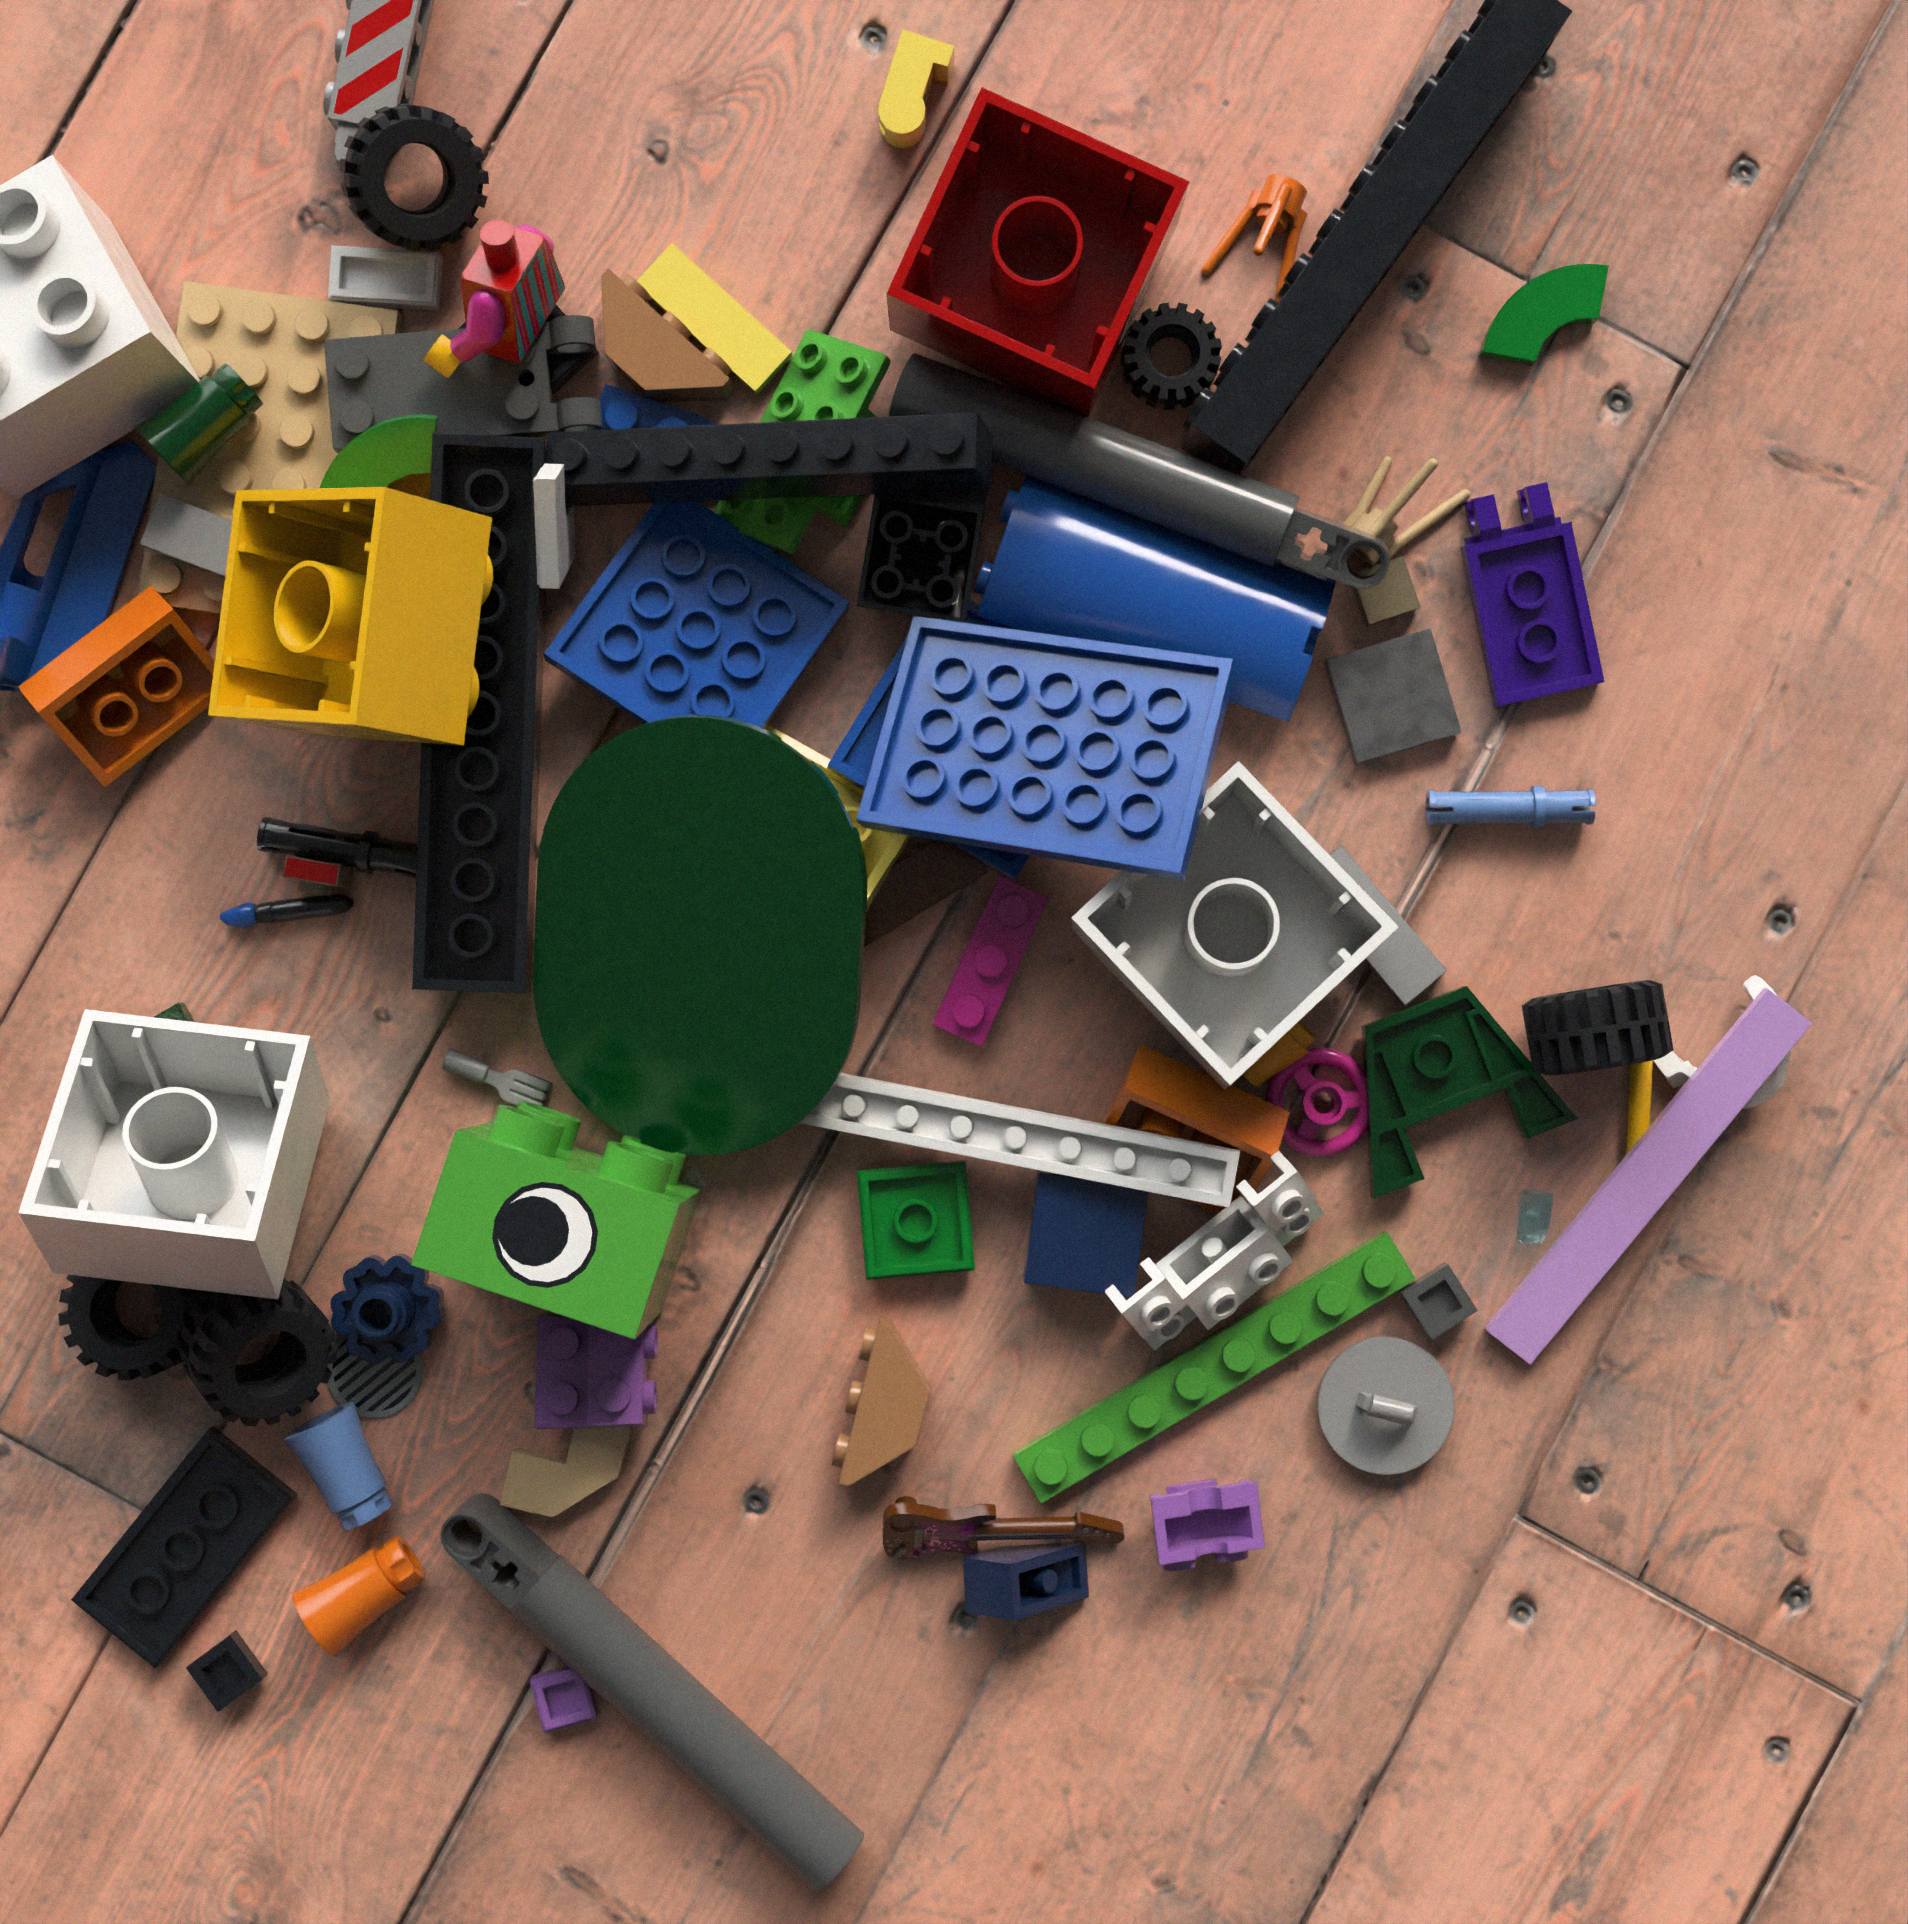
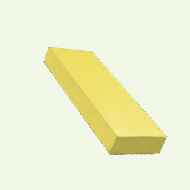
[637,243,793,396]

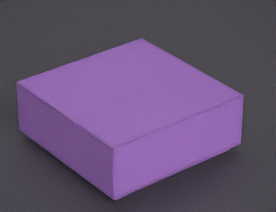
[530,1666,599,1733]

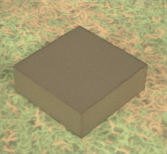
[1353,556,1421,627]

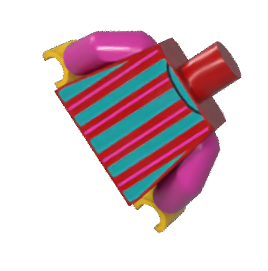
[423,220,565,378]

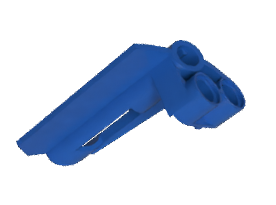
[0,441,157,692]

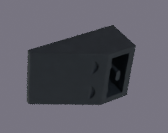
[856,470,992,623]

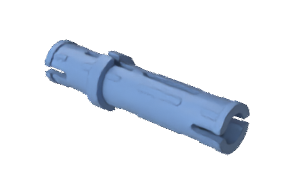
[1425,786,1596,829]

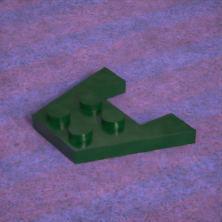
[1362,986,1578,1199]

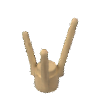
[1342,456,1471,566]

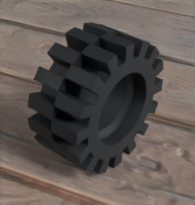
[1121,302,1222,410]

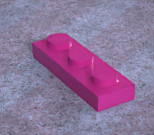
[933,876,1048,1046]

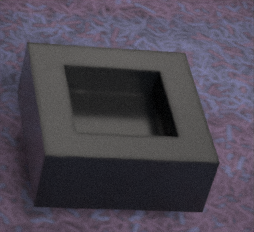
[186,1630,268,1712]

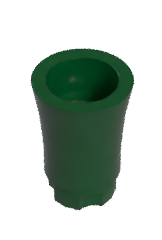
[134,363,263,486]

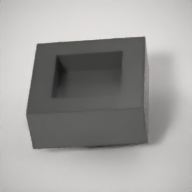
[1399,1262,1478,1340]

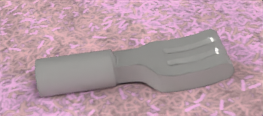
[442,1049,552,1106]

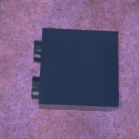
[1023,1170,1148,1297]

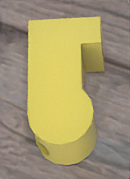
[878,29,954,148]

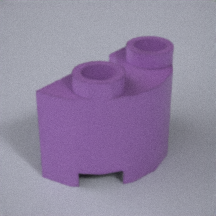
[1150,1479,1265,1571]

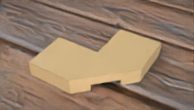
[499,1428,632,1518]

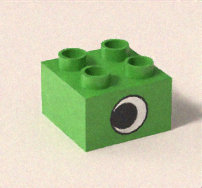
[411,1101,703,1340]

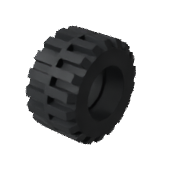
[339,104,489,251]
[1522,980,1674,1076]
[58,1275,207,1380]
[179,1277,337,1427]

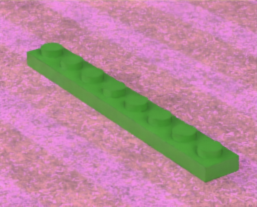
[1013,1231,1416,1503]

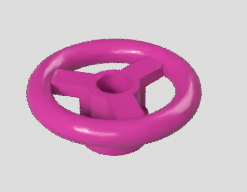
[1266,1048,1368,1156]

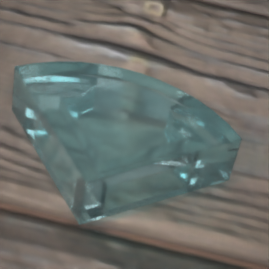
[1517,1189,1553,1245]

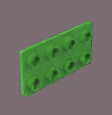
[714,330,891,554]

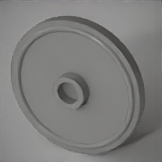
[1317,1336,1455,1475]

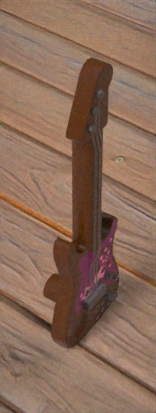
[882,1496,1125,1560]

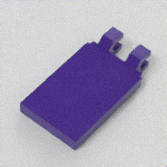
[1460,482,1605,707]

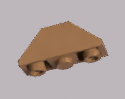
[601,268,735,403]
[831,1316,930,1486]

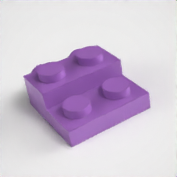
[535,1317,658,1429]

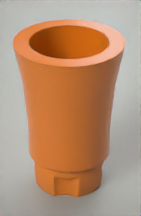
[293,1535,426,1657]

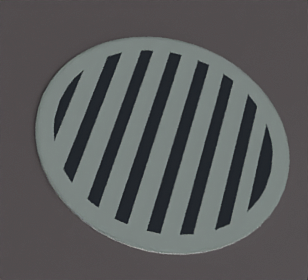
[327,1334,423,1418]

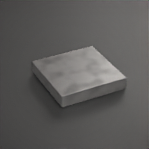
[1324,628,1462,765]

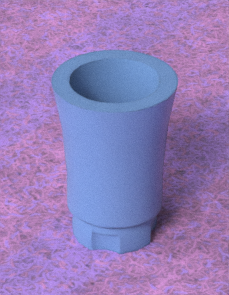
[283,1401,393,1531]

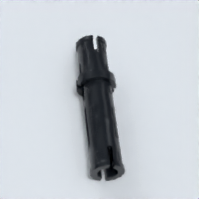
[257,817,417,878]

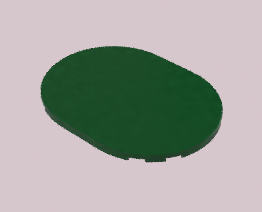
[533,715,867,1156]

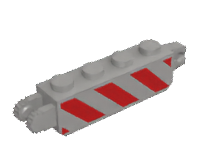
[323,0,435,164]

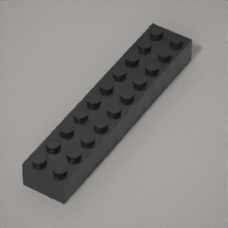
[1181,0,1572,475]
[412,433,547,993]

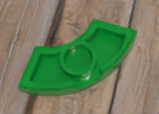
[1479,264,1609,366]
[320,414,438,488]

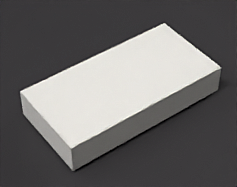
[328,245,443,311]

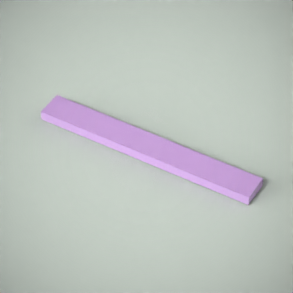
[1485,988,1813,1365]

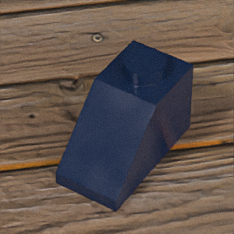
[963,1542,1089,1621]

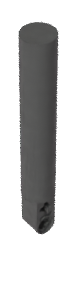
[889,353,1390,589]
[440,1493,864,1893]

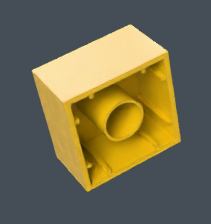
[208,487,493,746]

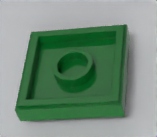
[857,1160,975,1280]

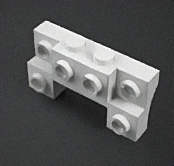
[1105,1150,1324,1351]

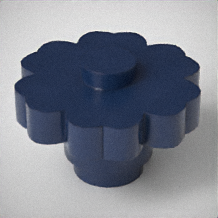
[330,1254,445,1365]

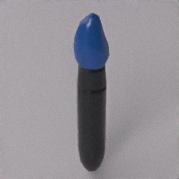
[220,894,354,928]

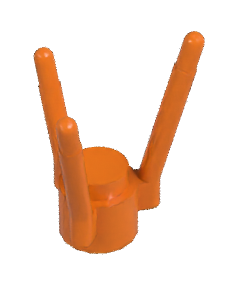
[1201,174,1307,303]

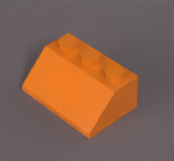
[18,586,215,788]
[1101,1044,1290,1214]

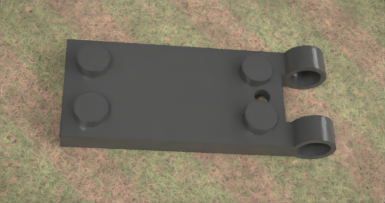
[324,315,603,453]

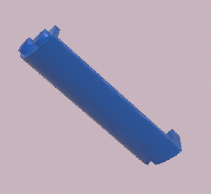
[974,475,1336,722]

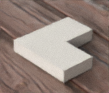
[533,464,576,589]

